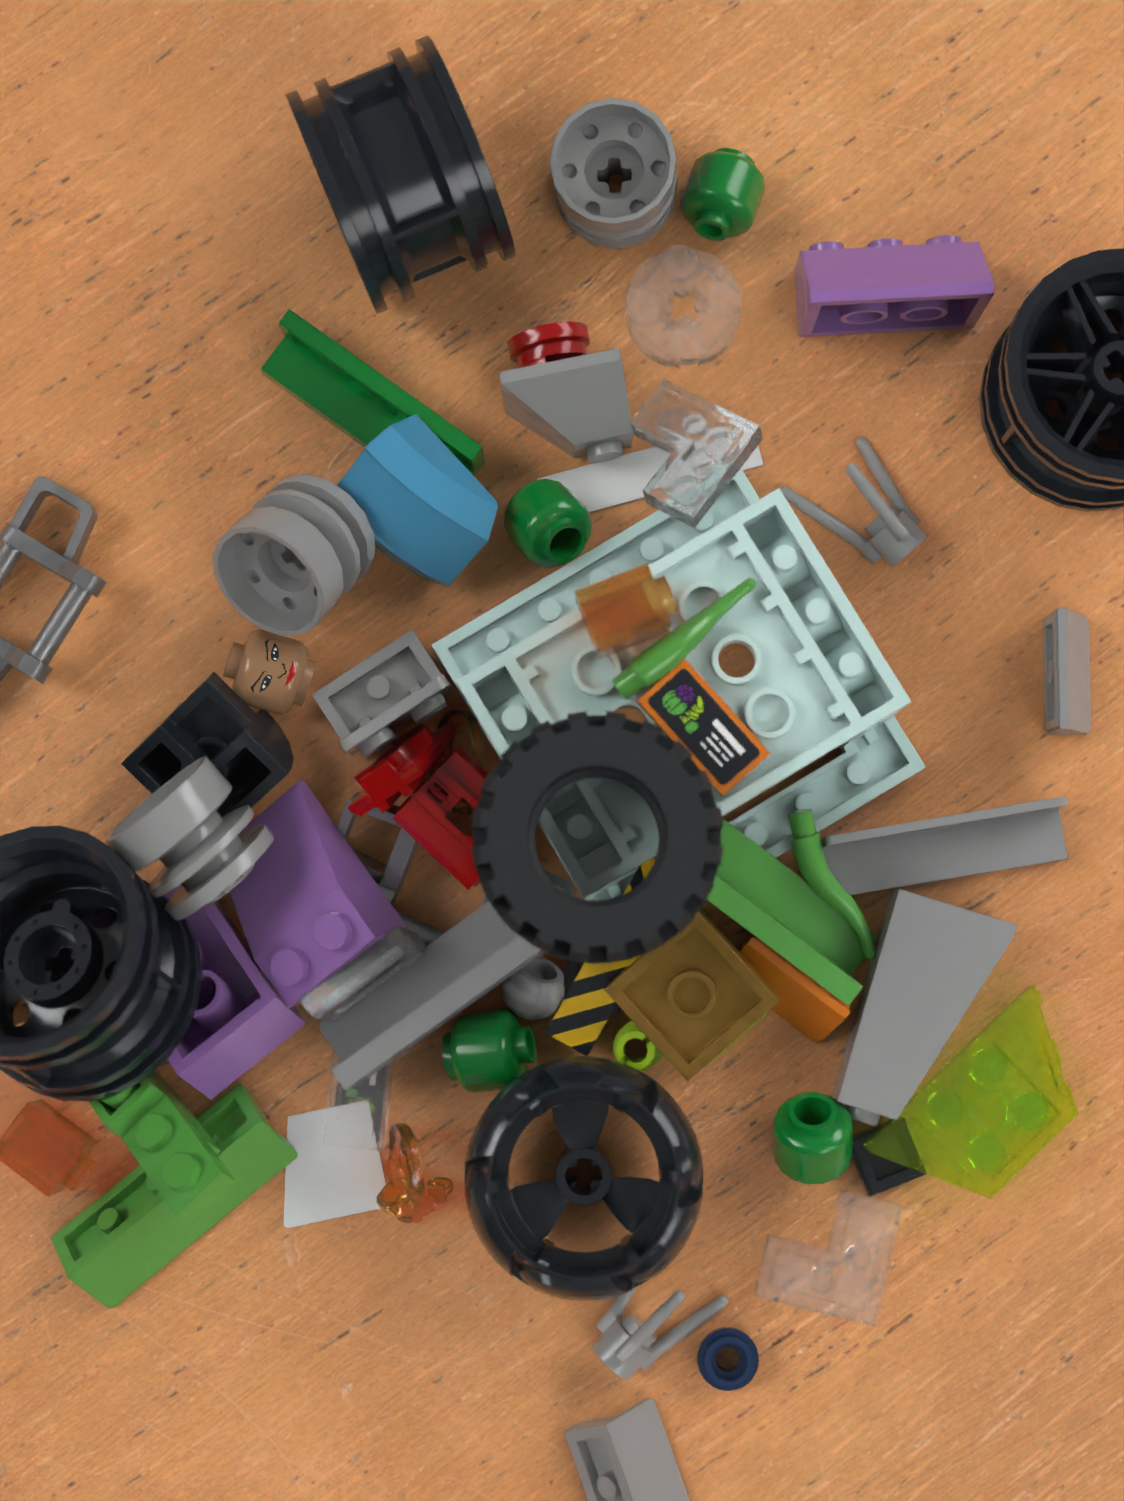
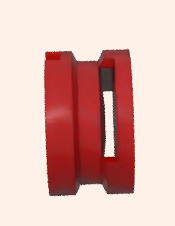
[507,321,590,368]

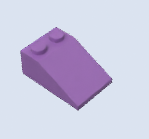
[230,780,407,1009]
[163,884,307,1099]

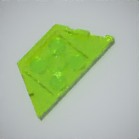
[862,985,1078,1198]

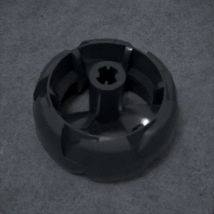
[465,1056,703,1301]

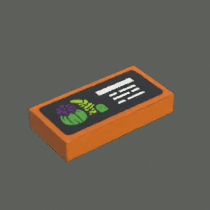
[637,659,771,798]

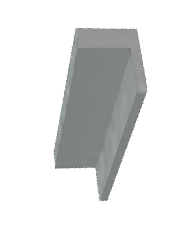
[821,796,1068,895]
[319,901,544,1090]
[564,1398,690,1501]

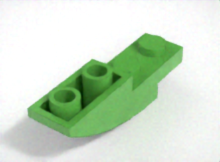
[89,1070,235,1226]

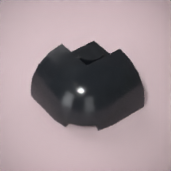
[121,672,294,817]

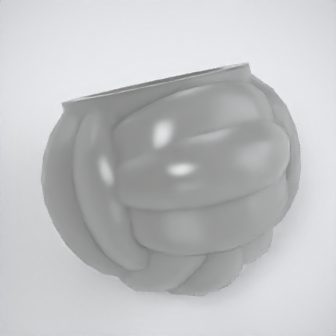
[502,956,565,1020]

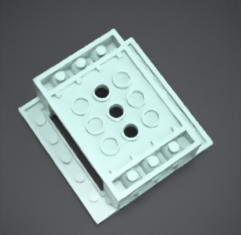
[432,463,926,901]

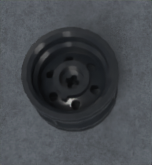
[285,36,516,314]
[979,248,1124,512]
[0,826,203,1101]

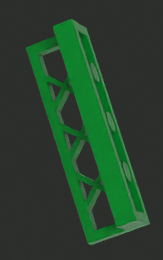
[260,309,485,477]

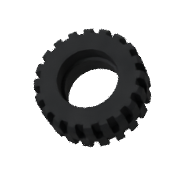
[471,711,723,963]

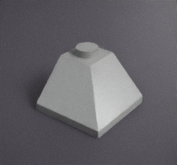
[499,348,633,463]

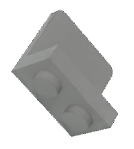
[312,630,452,758]

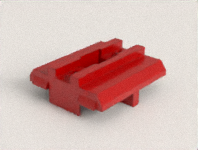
[347,721,455,816]
[392,748,488,890]

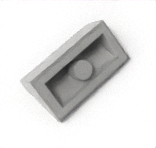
[1043,608,1091,735]

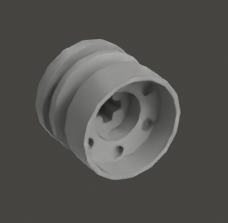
[549,98,677,249]
[213,474,376,636]
[105,756,274,921]

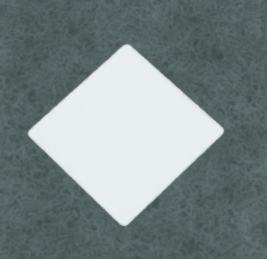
[283,1100,390,1228]

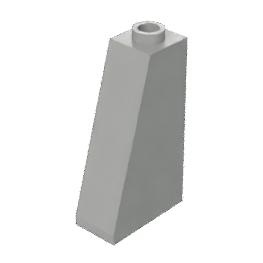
[831,889,1017,1126]

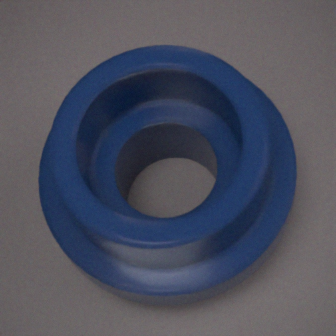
[697,1327,759,1391]

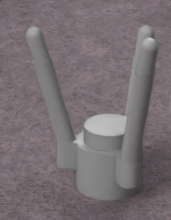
[780,437,927,568]
[592,1287,729,1380]

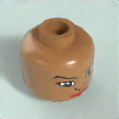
[223,629,316,715]

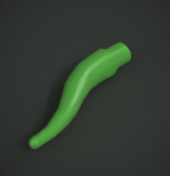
[612,578,757,700]
[788,809,876,959]

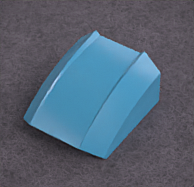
[337,414,498,586]

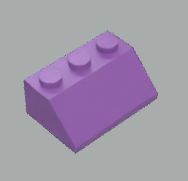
[795,235,994,337]

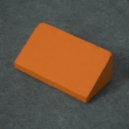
[738,936,851,1043]

